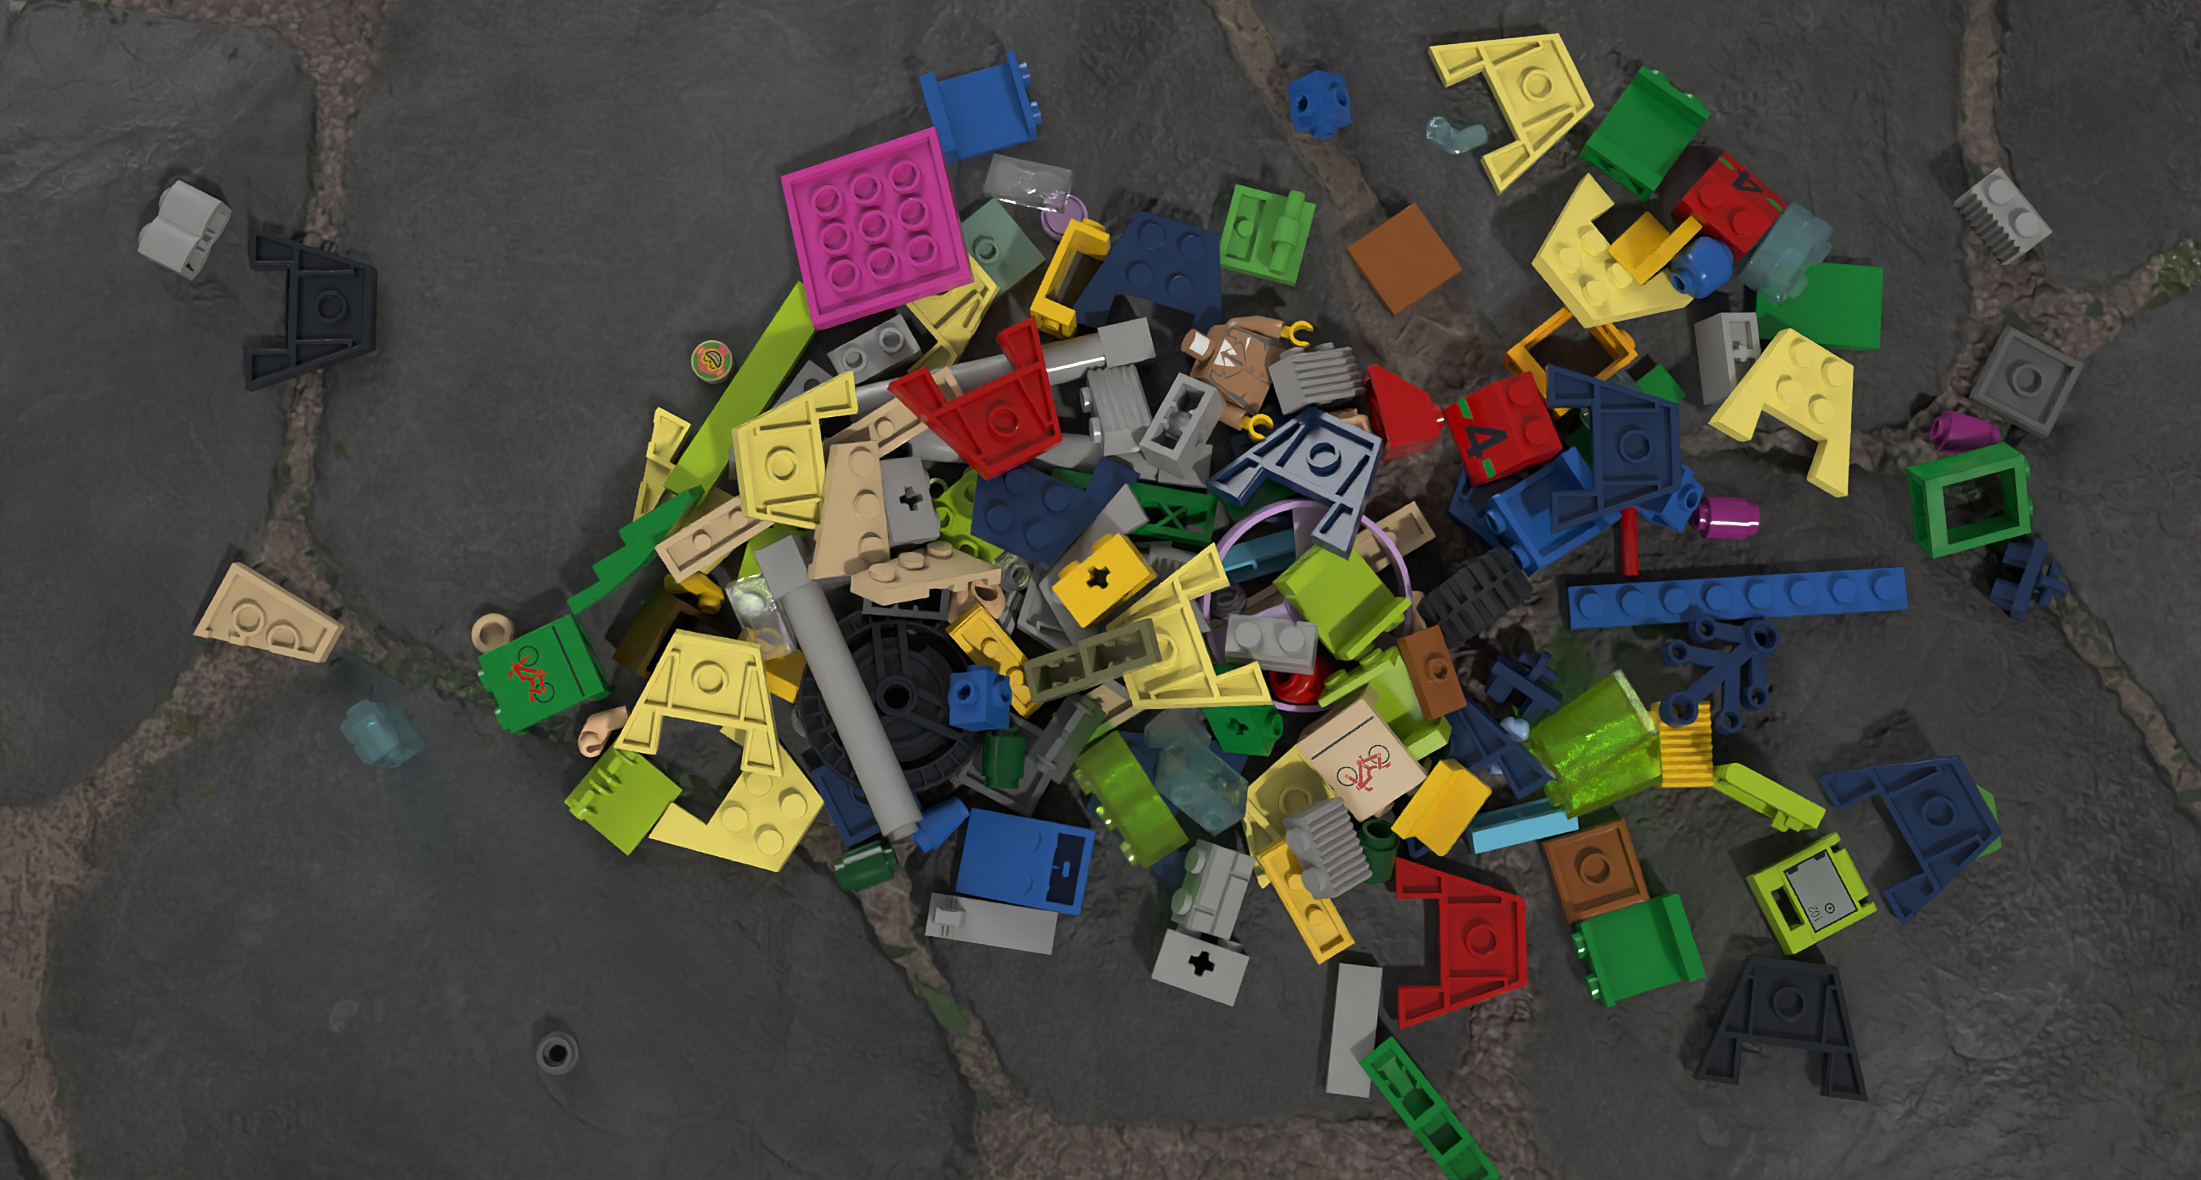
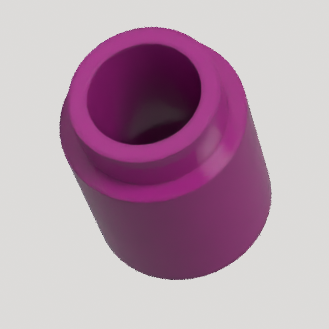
[1930,411,2000,455]
[1692,496,1760,540]

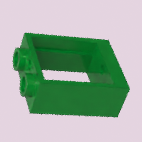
[1907,442,2033,559]

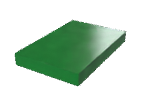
[1753,257,1884,351]

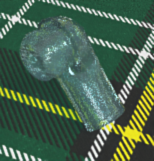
[1426,116,1488,155]

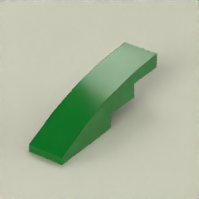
[566,485,705,615]
[1358,1036,1501,1180]

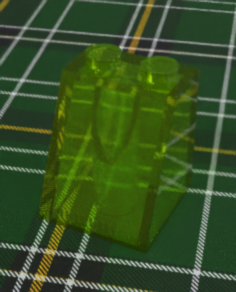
[1529,670,1663,820]

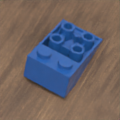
[955,808,1096,916]

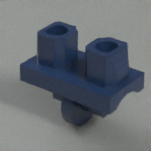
[1989,538,2069,622]
[1484,650,1563,726]

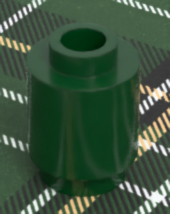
[981,728,1026,789]
[1356,819,1399,884]
[833,839,900,893]

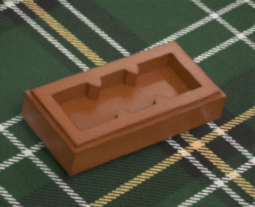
[1397,624,1467,721]

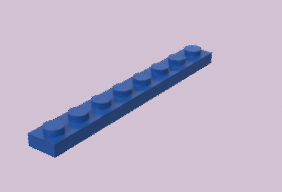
[1565,567,1908,630]

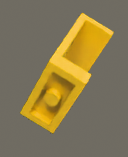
[1030,218,1110,340]

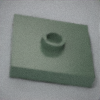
[961,197,1046,309]

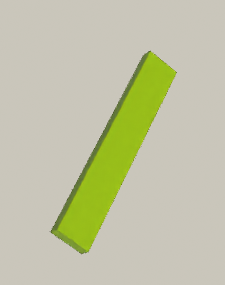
[663,281,818,510]

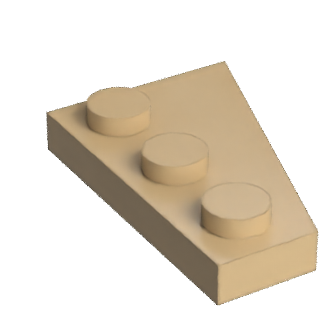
[806,440,891,580]
[850,541,1002,606]
[193,562,345,663]

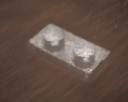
[983,154,1075,214]
[725,573,798,661]

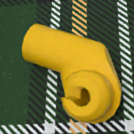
[664,572,724,615]

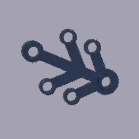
[1659,616,1780,736]

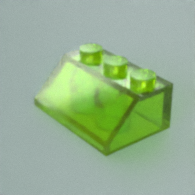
[1072,730,1189,870]

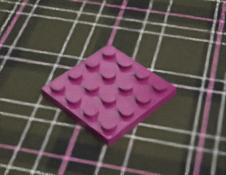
[781,126,975,331]

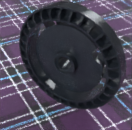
[799,609,988,795]

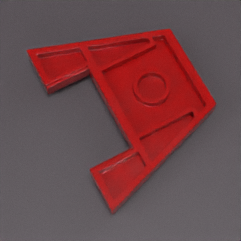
[887,316,1063,481]
[1394,857,1528,1030]

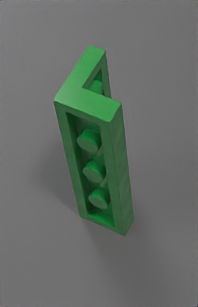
[1051,468,1219,547]

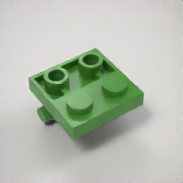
[1220,184,1316,287]

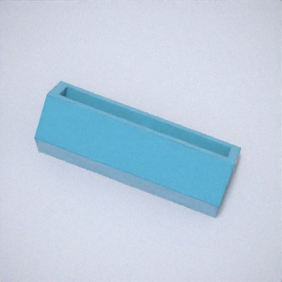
[1222,528,1296,585]
[1465,793,1579,854]

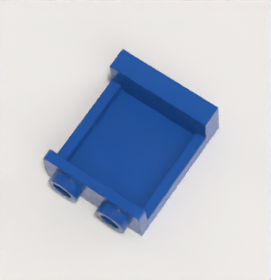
[1481,446,1622,578]

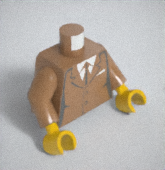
[1181,315,1313,444]

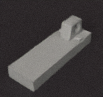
[925,892,1058,955]

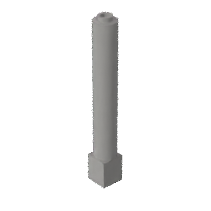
[850,317,1156,423]
[901,428,1212,493]
[754,534,923,841]

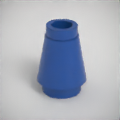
[909,795,970,854]

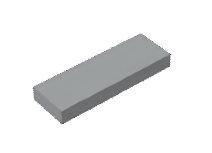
[1325,962,1383,1098]

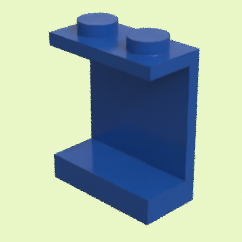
[918,50,1043,165]

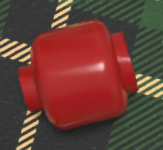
[1269,654,1331,705]

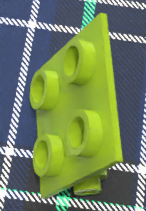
[932,469,1005,563]
[564,738,683,856]

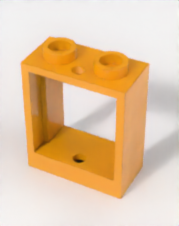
[1501,306,1638,424]

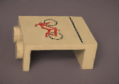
[1296,683,1433,823]

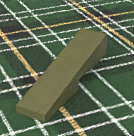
[1023,618,1162,704]

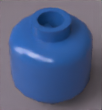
[1670,236,1734,299]

